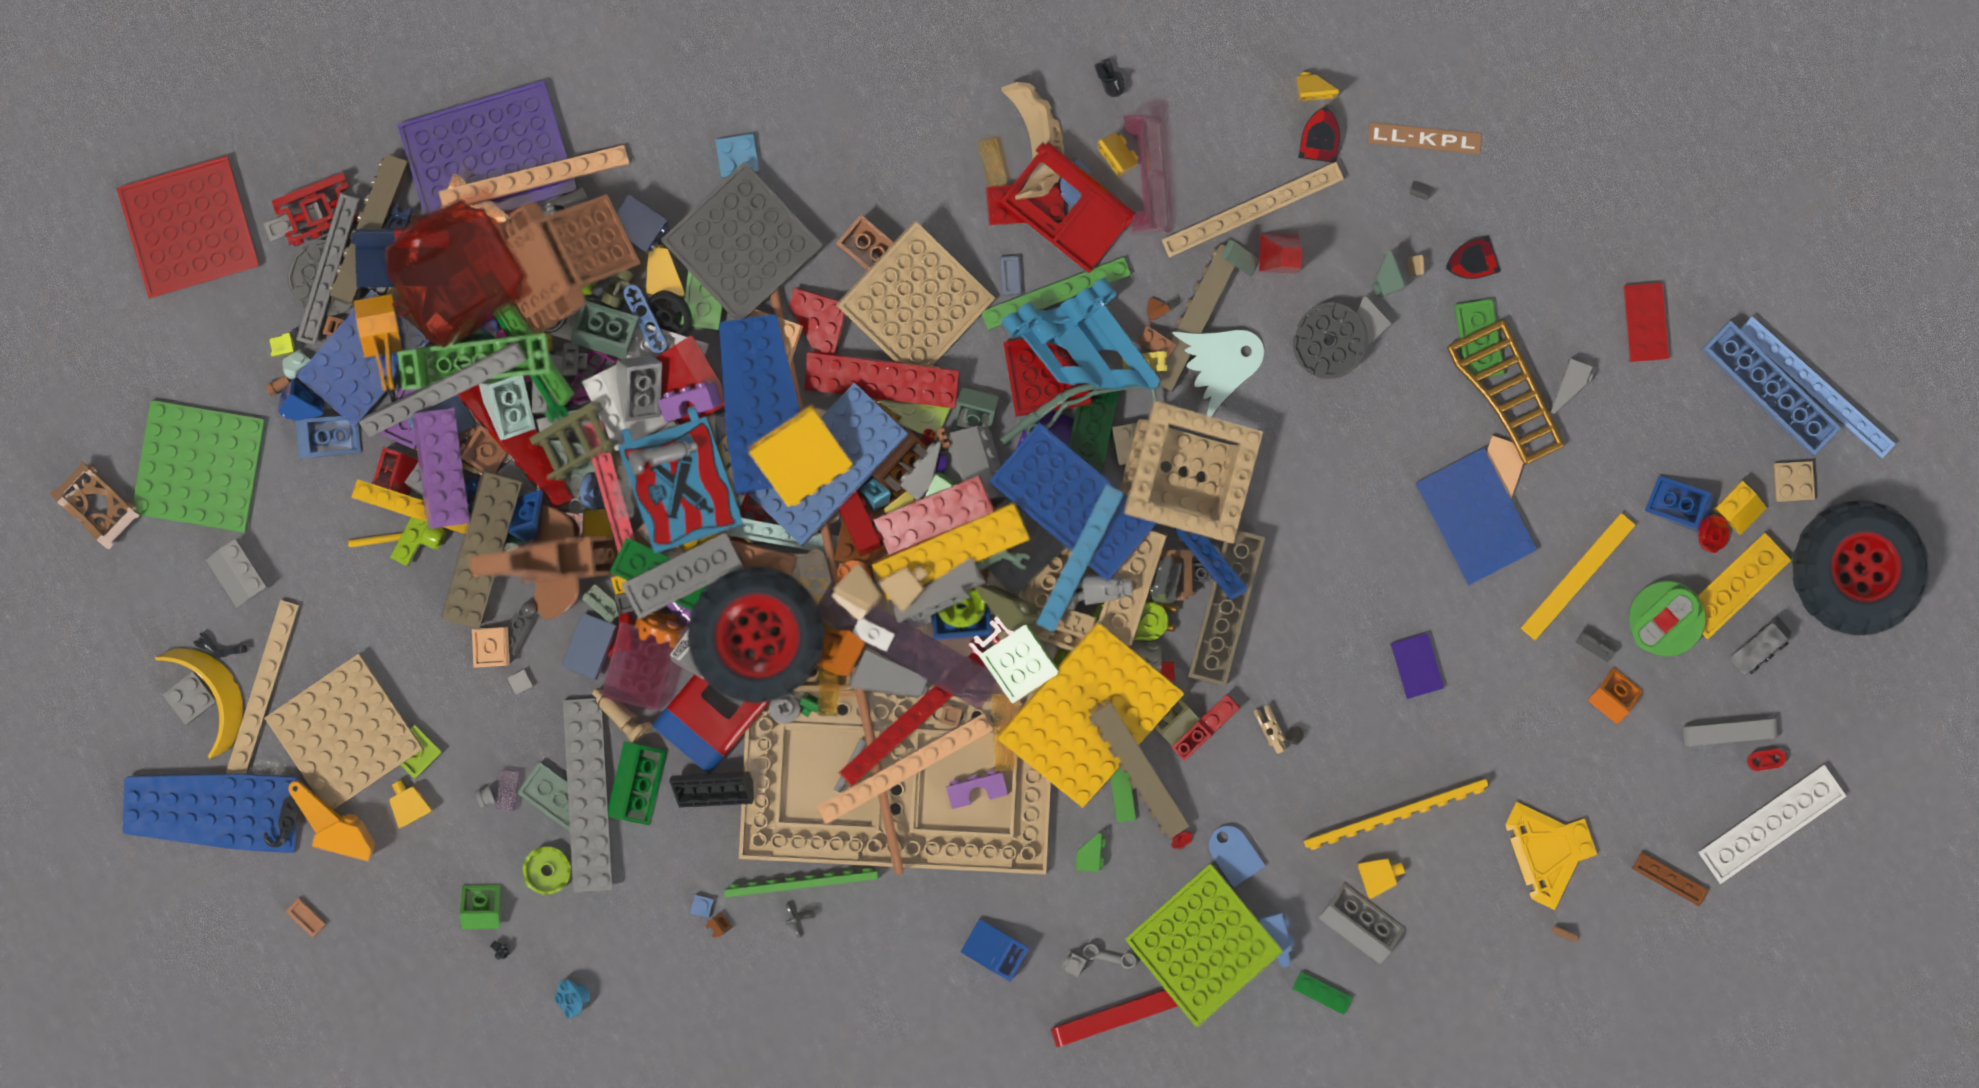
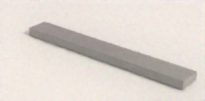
[296,193,359,345]

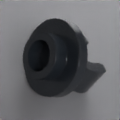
[490,940,511,960]

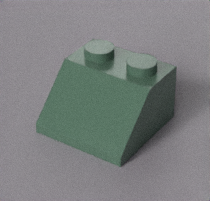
[1372,251,1405,298]
[951,387,999,431]

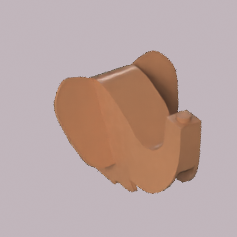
[470,505,618,620]

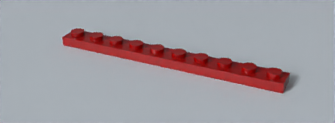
[838,652,985,787]

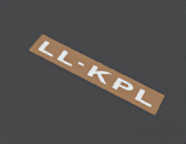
[1368,123,1482,154]

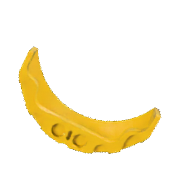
[155,648,243,759]

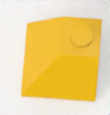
[1296,72,1339,102]

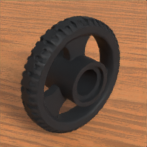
[648,290,692,335]

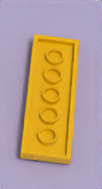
[1698,533,1791,640]

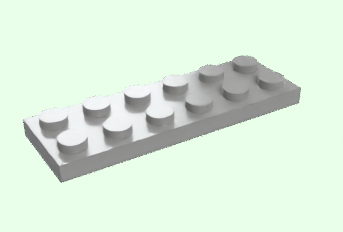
[622,532,743,619]

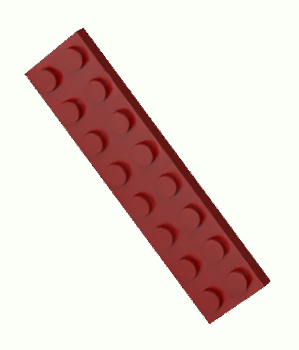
[804,351,960,408]

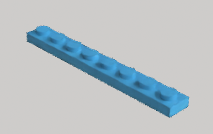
[1037,485,1124,632]

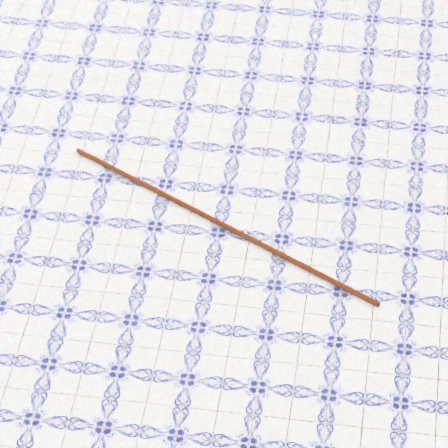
[770,289,904,875]

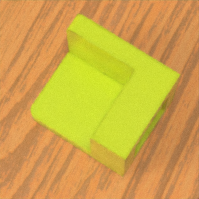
[270,333,296,358]

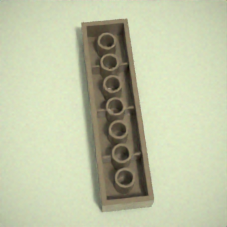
[440,469,522,629]
[1188,530,1265,686]

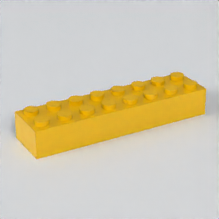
[872,502,1030,600]

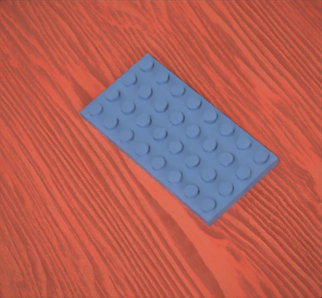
[749,383,909,547]

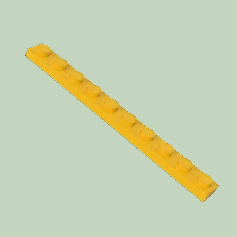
[1303,779,1488,850]

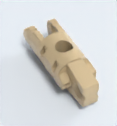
[1254,704,1287,754]

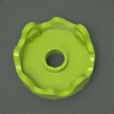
[938,587,986,627]
[522,846,571,895]

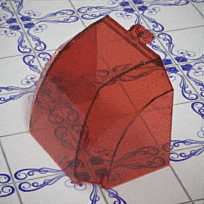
[385,199,525,348]

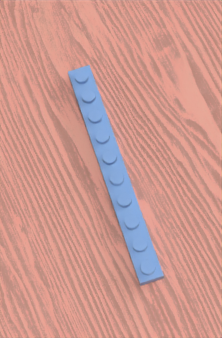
[1740,317,1895,459]

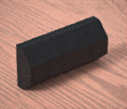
[669,772,754,808]

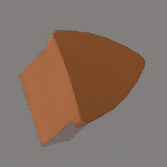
[1147,298,1170,322]

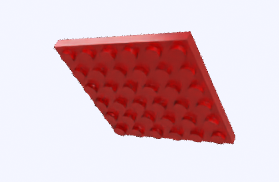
[116,156,260,299]

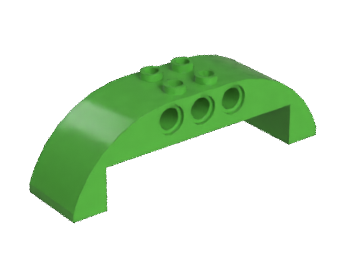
[397,334,551,390]

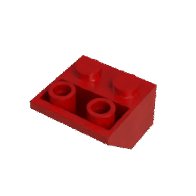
[372,447,419,496]

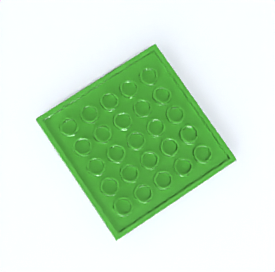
[133,400,265,533]

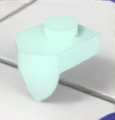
[282,350,310,380]

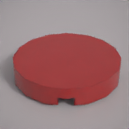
[1698,515,1729,553]

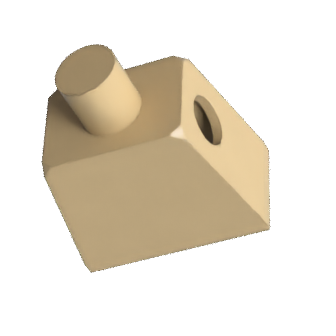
[879,565,928,612]

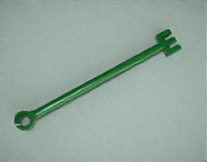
[484,299,568,422]

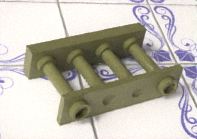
[529,402,619,481]

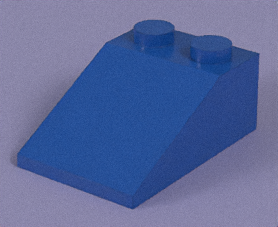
[1645,475,1717,532]

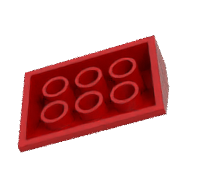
[656,335,725,425]

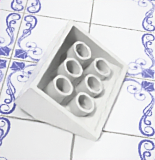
[582,355,668,451]

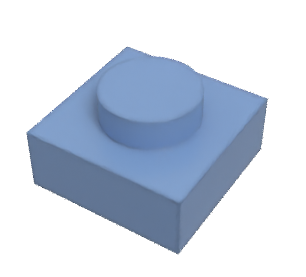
[690,894,714,918]

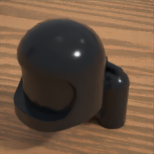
[1094,58,1126,97]

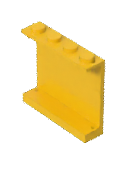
[748,405,852,507]

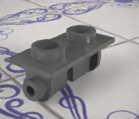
[1575,626,1618,662]

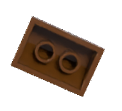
[872,427,928,498]

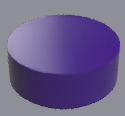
[935,453,947,473]

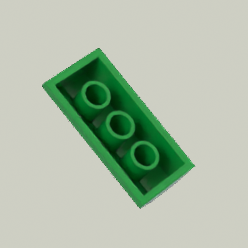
[608,741,667,825]

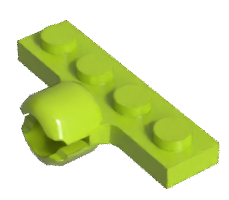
[390,496,446,567]

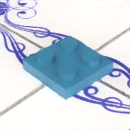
[715,134,759,178]

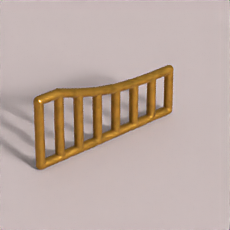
[1447,319,1565,465]

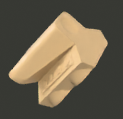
[831,563,885,621]

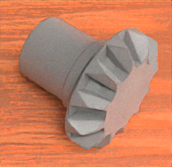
[769,694,800,724]

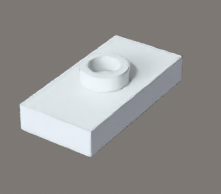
[853,618,895,651]

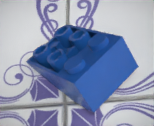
[961,919,1029,982]

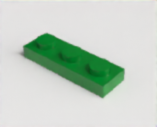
[1292,972,1352,1015]

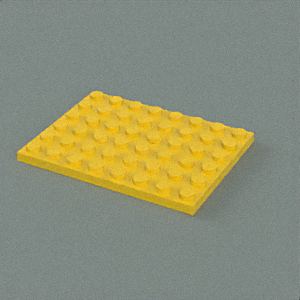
[996,621,1184,808]

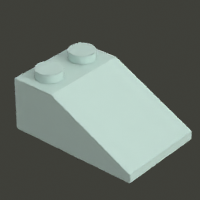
[479,375,536,440]

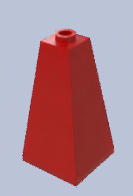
[1259,233,1302,273]

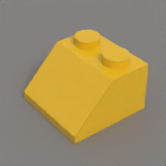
[1713,481,1767,536]

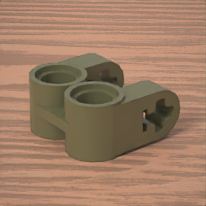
[601,270,635,310]

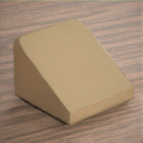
[1407,255,1424,276]

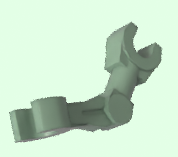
[976,550,1030,572]

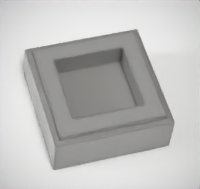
[507,669,533,695]

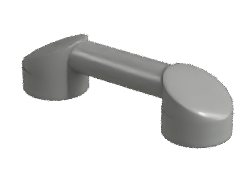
[542,497,585,514]
[1083,944,1136,969]

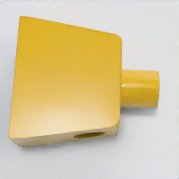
[389,780,434,829]
[1357,858,1405,899]

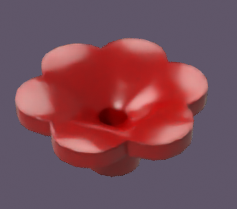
[1171,830,1193,850]

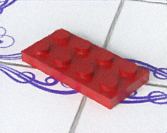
[985,182,1065,226]
[1623,283,1669,362]

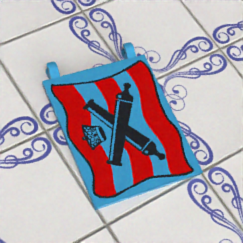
[618,407,743,554]

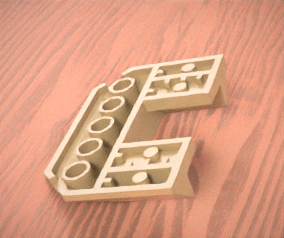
[1023,548,1099,651]

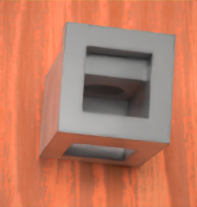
[1060,950,1087,978]

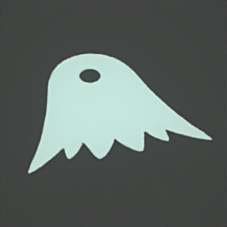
[1172,330,1264,417]

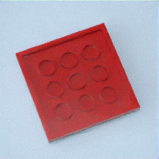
[1003,339,1091,417]

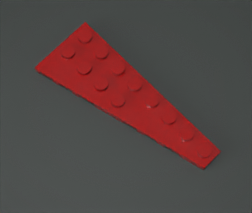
[457,379,573,508]

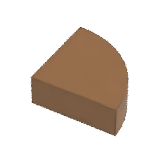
[1551,926,1578,943]

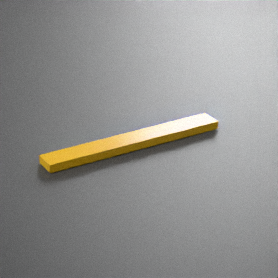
[1520,513,1636,641]

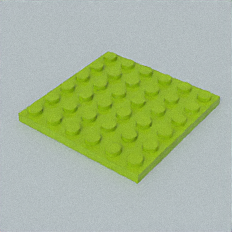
[1125,864,1284,1028]

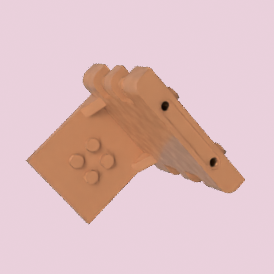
[464,194,640,334]

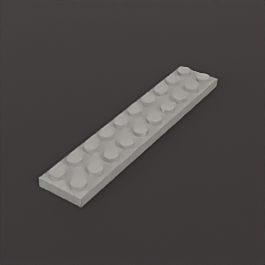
[563,698,612,893]

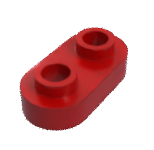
[1747,749,1786,771]

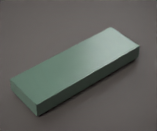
[1221,240,1259,276]

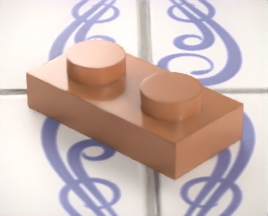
[1137,325,1176,361]

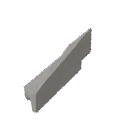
[894,558,985,622]

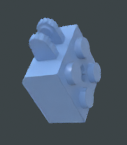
[1258,912,1294,968]

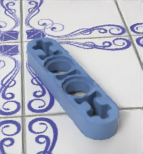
[624,285,668,353]

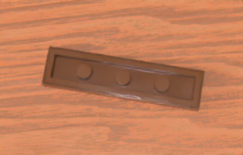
[1632,852,1708,906]

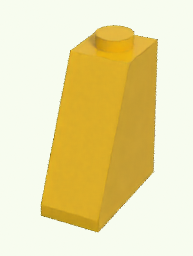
[646,245,685,297]

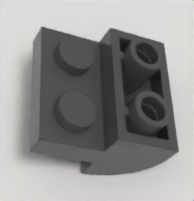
[1150,556,1182,603]

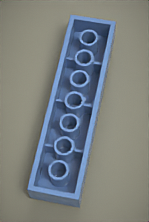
[1701,321,1841,456]

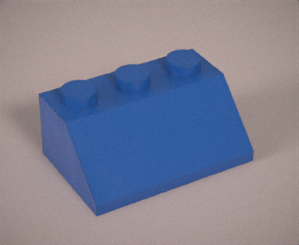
[932,602,991,640]

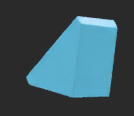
[859,478,890,512]

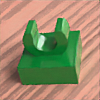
[800,692,823,717]

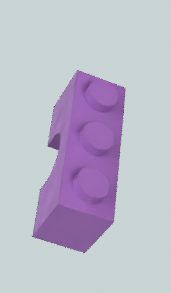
[658,381,722,422]
[946,770,1008,809]

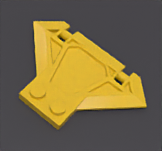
[1505,802,1597,910]

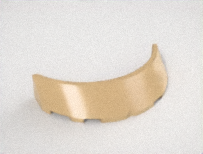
[1001,82,1064,200]

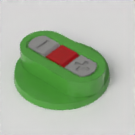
[1629,580,1706,657]

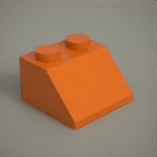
[816,630,865,676]
[1587,667,1643,725]

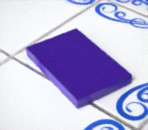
[1391,633,1444,699]

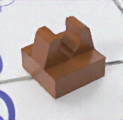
[706,912,733,938]

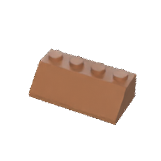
[836,214,894,271]

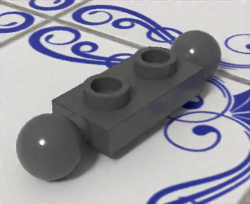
[498,601,537,667]

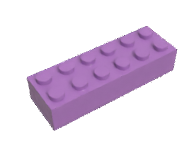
[412,408,470,528]

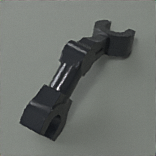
[193,633,247,658]

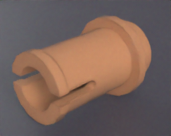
[265,375,289,396]

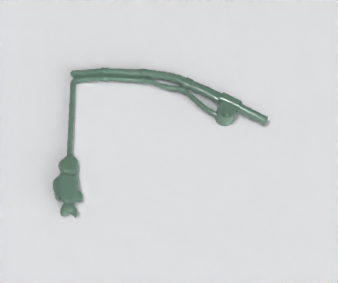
[1000,383,1170,472]

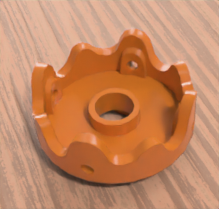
[634,611,684,648]

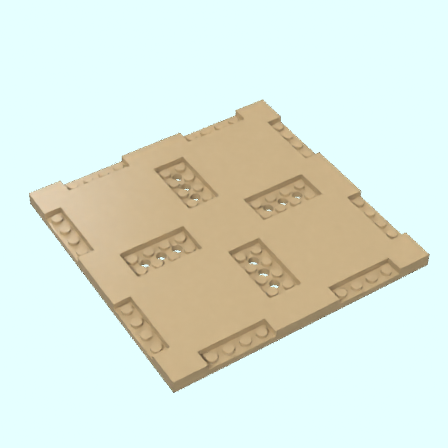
[739,553,1058,874]

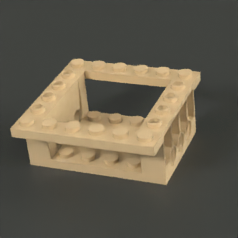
[1119,401,1263,544]

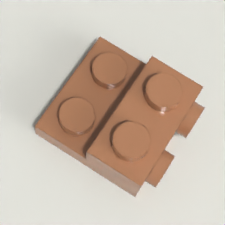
[459,425,507,473]

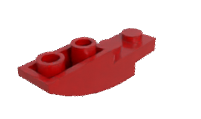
[1171,693,1240,761]

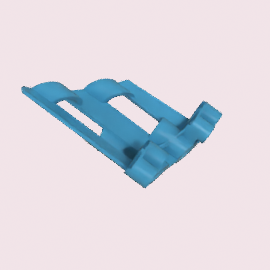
[1001,278,1161,389]

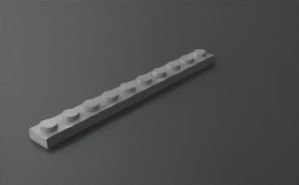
[359,342,527,437]

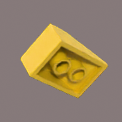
[1097,132,1139,178]

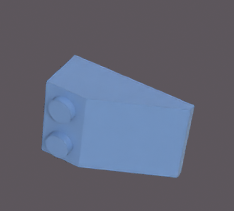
[295,416,361,459]

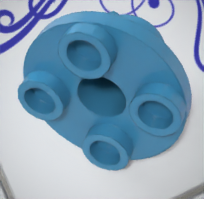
[554,979,590,1018]

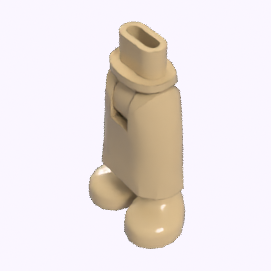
[592,687,653,743]

